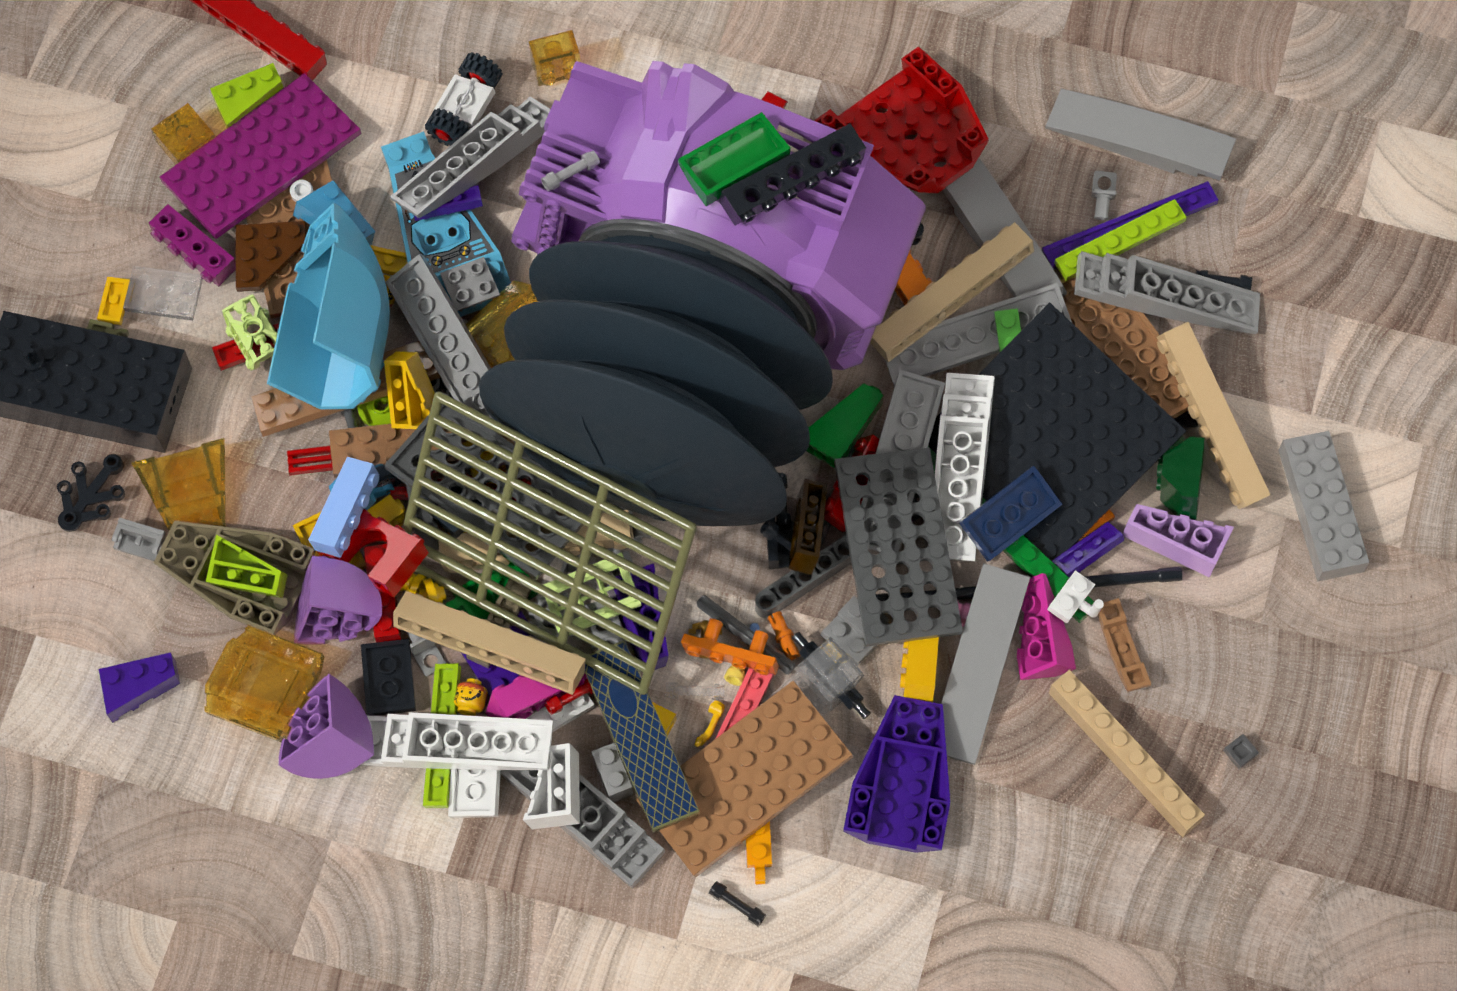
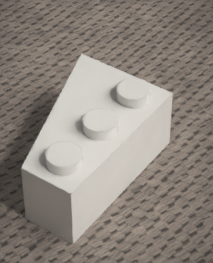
[523,743,580,830]

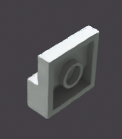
[821,596,890,666]

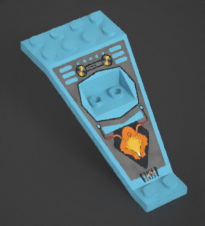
[381,131,516,317]

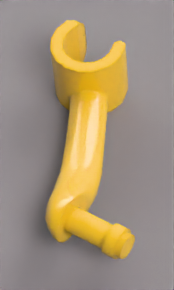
[695,700,725,747]

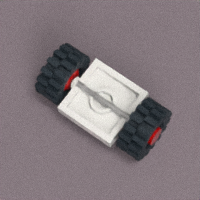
[425,52,503,146]

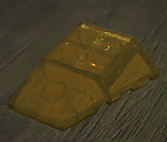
[131,438,226,531]

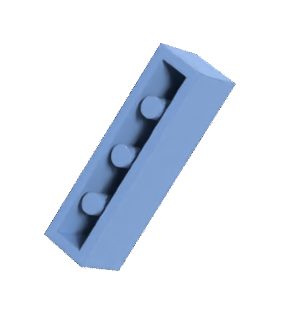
[308,457,379,558]

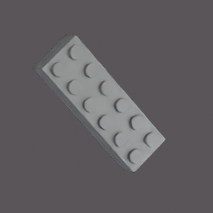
[1278,431,1369,582]

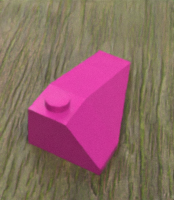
[1017,573,1076,680]

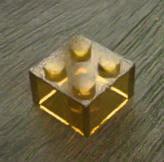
[528,30,580,86]
[151,103,216,165]

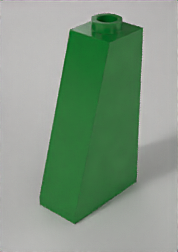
[806,383,884,468]

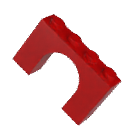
[317,509,429,597]

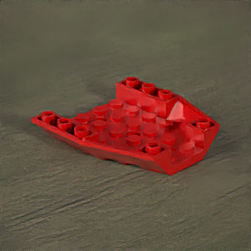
[814,46,989,193]

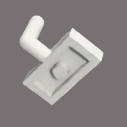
[1047,571,1104,623]

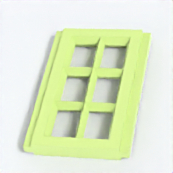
[543,552,642,635]

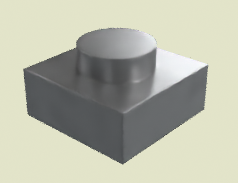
[1223,734,1259,769]

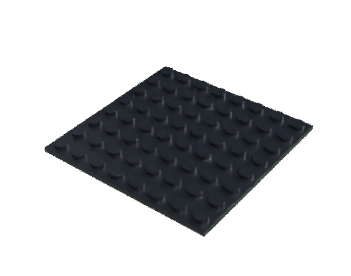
[928,302,1186,561]

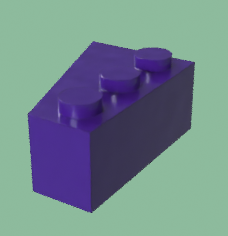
[99,652,180,723]

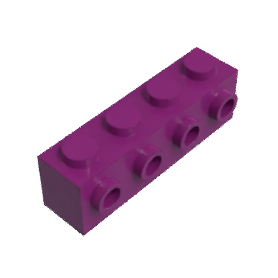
[149,204,236,287]

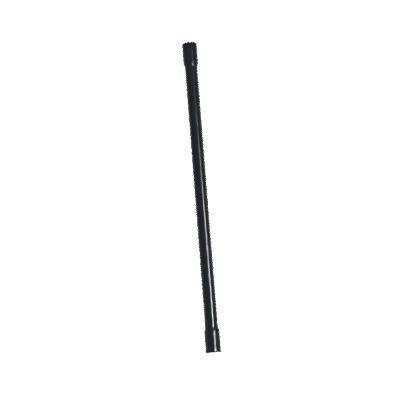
[876,566,1182,601]

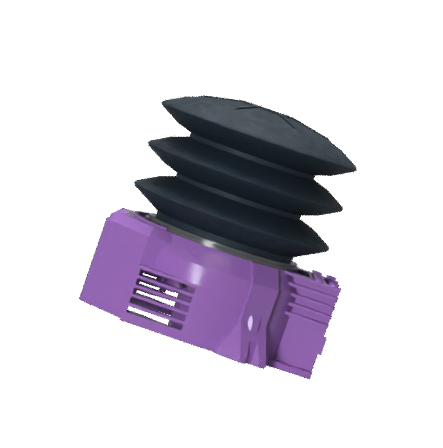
[479,61,926,527]

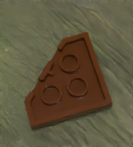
[236,221,306,292]

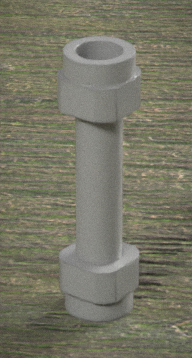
[541,151,600,192]

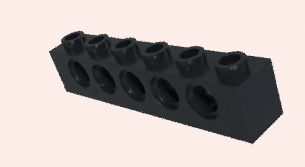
[719,124,866,226]

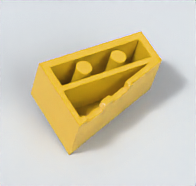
[384,351,435,429]
[900,637,939,702]

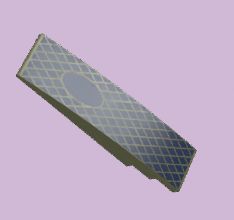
[585,640,700,833]

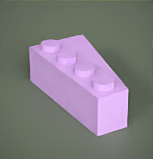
[1123,504,1234,578]

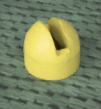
[724,666,745,686]

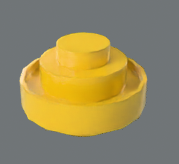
[418,578,446,603]

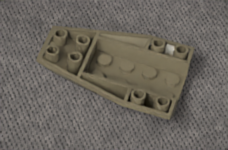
[153,521,315,635]

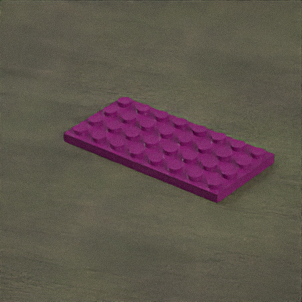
[159,73,362,239]

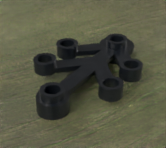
[57,454,125,532]

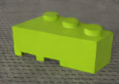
[210,63,284,128]
[206,534,288,598]

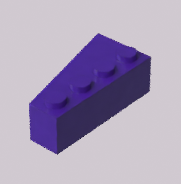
[608,563,669,670]

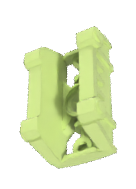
[222,294,277,371]

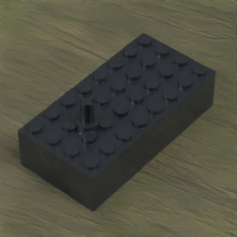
[0,311,193,453]

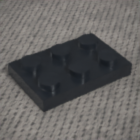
[361,639,416,716]

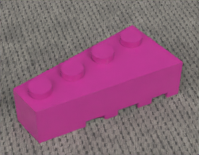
[486,673,587,719]

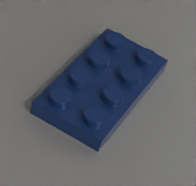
[959,466,1062,562]

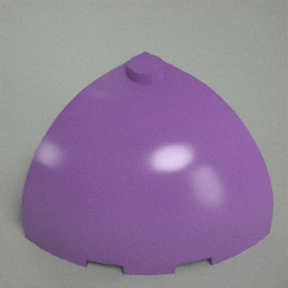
[294,555,382,645]
[278,674,374,779]

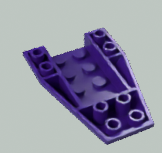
[843,695,950,853]

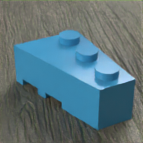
[293,181,376,245]

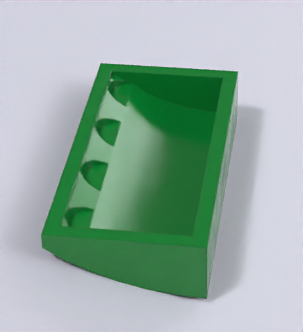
[678,112,791,206]

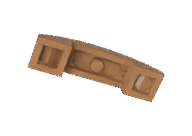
[1098,598,1151,692]

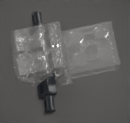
[760,632,871,719]

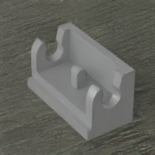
[112,518,167,561]

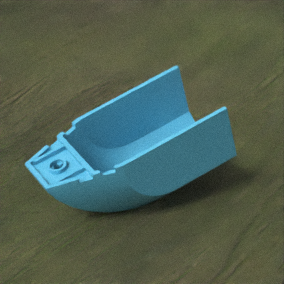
[267,203,390,409]

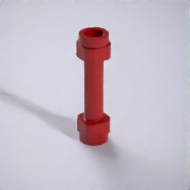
[545,679,594,715]

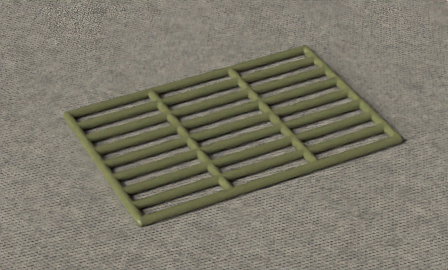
[403,392,697,695]

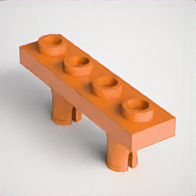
[681,618,779,675]

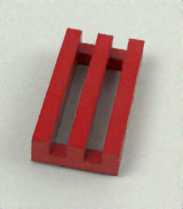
[287,446,333,476]

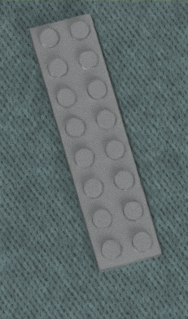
[385,254,491,418]
[885,283,1072,387]
[861,370,945,554]

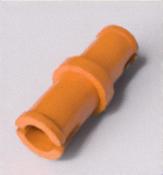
[767,611,801,660]

